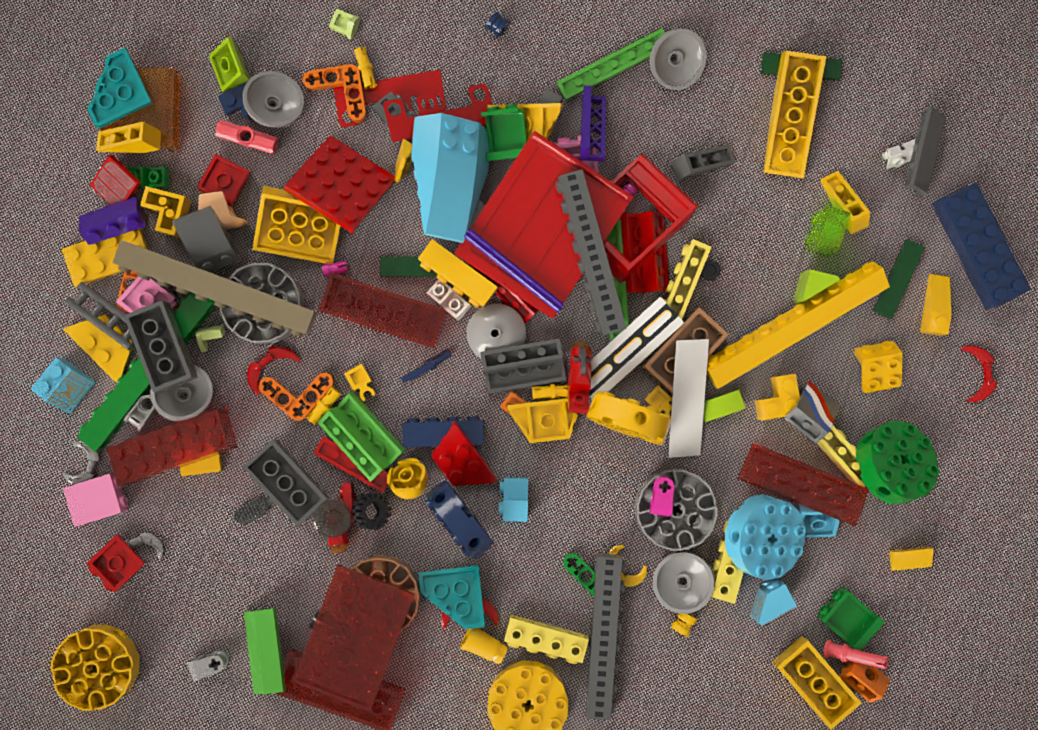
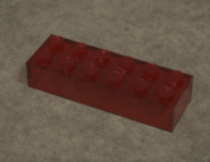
[318,273,448,349]
[107,409,238,487]
[275,649,406,730]

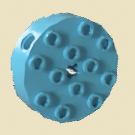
[725,494,806,580]

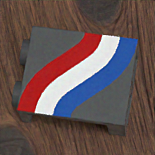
[784,380,840,444]

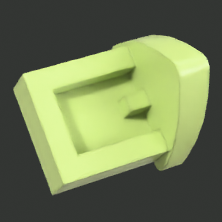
[329,9,360,39]
[195,324,226,352]

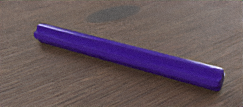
[464,229,564,312]

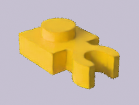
[344,364,376,401]
[644,385,672,420]

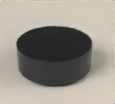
[700,260,720,281]

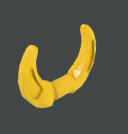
[608,545,647,587]

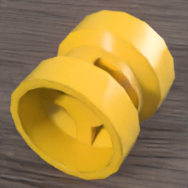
[670,613,698,637]

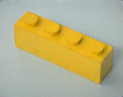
[418,239,498,308]

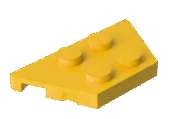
[488,103,563,140]
[63,314,134,383]
[506,398,578,443]

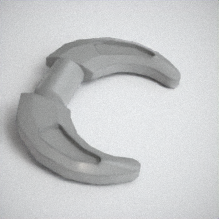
[63,441,100,485]
[125,532,164,559]

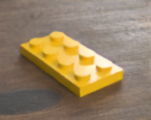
[62,228,148,287]

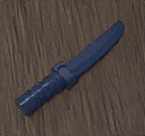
[400,349,452,382]

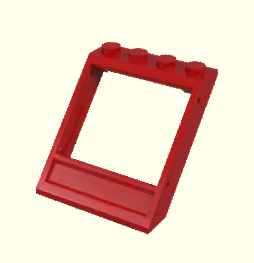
[603,154,698,284]

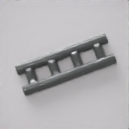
[64,282,134,350]

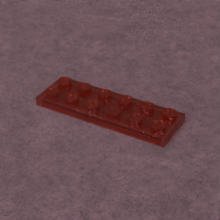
[738,442,869,526]

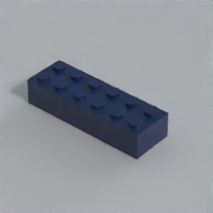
[932,182,1031,310]

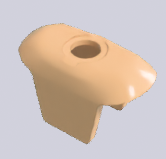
[198,191,247,230]

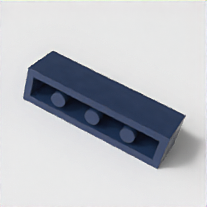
[402,416,484,447]

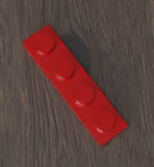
[313,436,388,493]

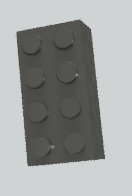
[123,301,198,393]
[242,439,330,527]

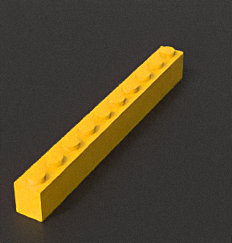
[707,261,890,389]

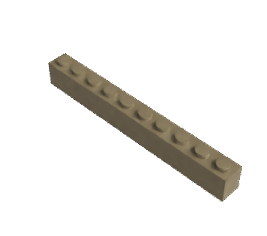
[112,240,318,337]

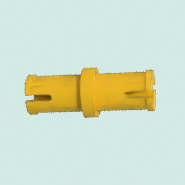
[354,47,377,89]
[532,384,568,400]
[306,387,342,425]

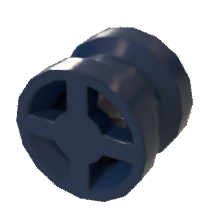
[485,12,510,38]

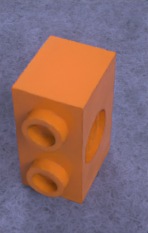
[839,661,891,703]

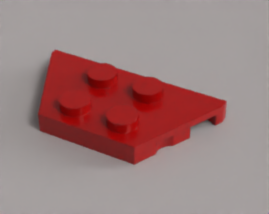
[431,421,497,486]

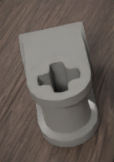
[124,395,157,433]
[187,650,229,681]

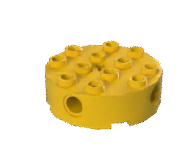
[586,391,672,445]
[51,625,140,711]
[488,660,568,730]

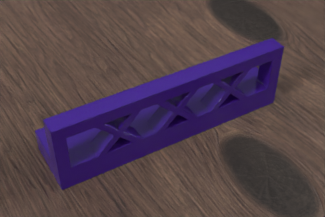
[580,85,606,162]

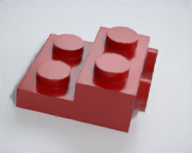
[86,534,146,593]

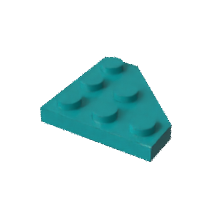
[87,47,153,129]
[419,565,485,630]

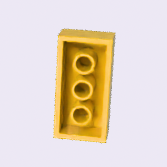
[772,636,862,730]

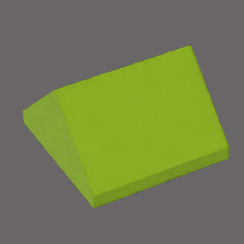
[208,37,250,92]
[793,269,840,304]

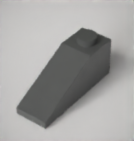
[671,144,736,181]

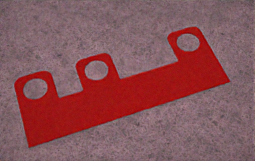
[333,70,446,127]
[383,84,492,142]

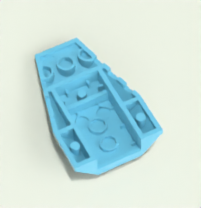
[411,113,489,243]

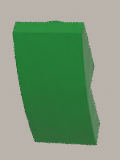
[126,166,169,188]

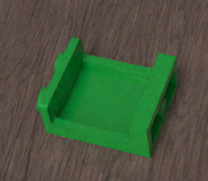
[481,104,528,161]
[817,587,885,650]

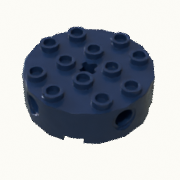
[425,480,494,560]

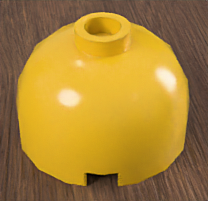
[387,458,429,499]

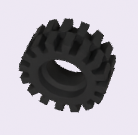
[351,493,391,530]

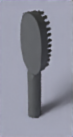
[233,497,274,525]

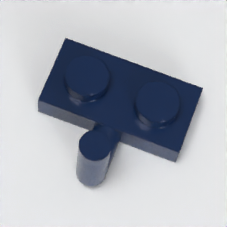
[217,82,253,121]

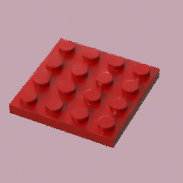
[284,135,395,234]

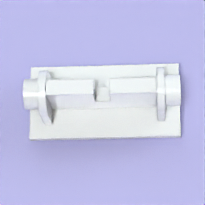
[882,139,916,169]

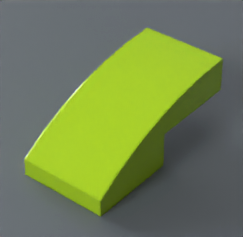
[703,389,746,422]

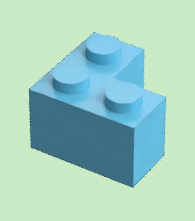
[499,477,528,522]

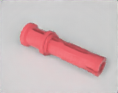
[823,640,889,670]

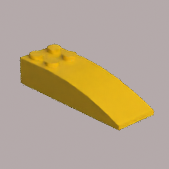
[764,51,826,178]

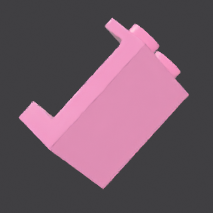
[63,473,128,527]

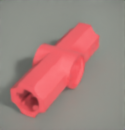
[215,120,279,155]

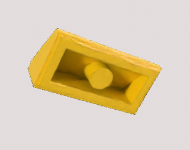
[395,139,412,183]
[889,547,934,571]

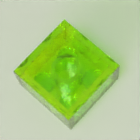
[804,205,851,257]

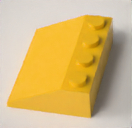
[252,186,340,264]

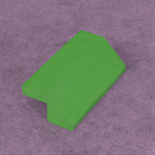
[318,391,405,482]
[244,608,286,694]

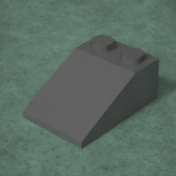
[172,206,240,272]

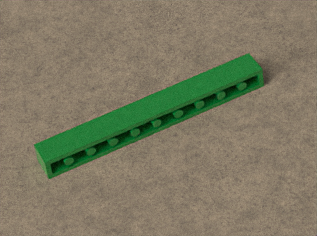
[77,292,217,452]

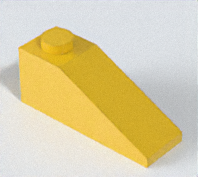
[96,122,161,153]
[820,171,870,235]
[920,274,951,336]

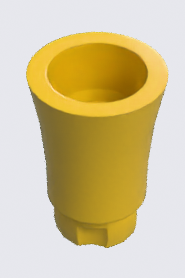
[460,628,508,664]

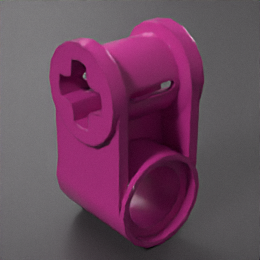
[650,475,674,516]

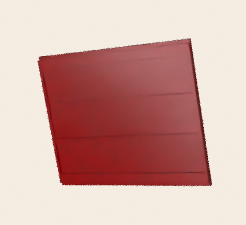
[454,130,634,319]

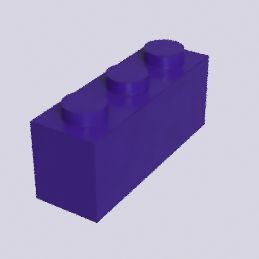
[79,197,146,245]

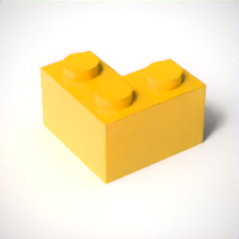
[140,186,192,238]
[754,374,800,420]

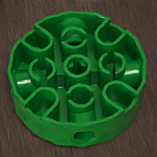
[855,420,939,504]

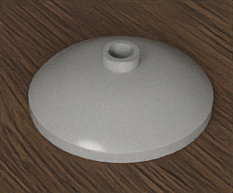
[650,28,707,90]
[243,71,304,128]
[467,304,526,359]
[150,365,213,422]
[653,552,714,614]

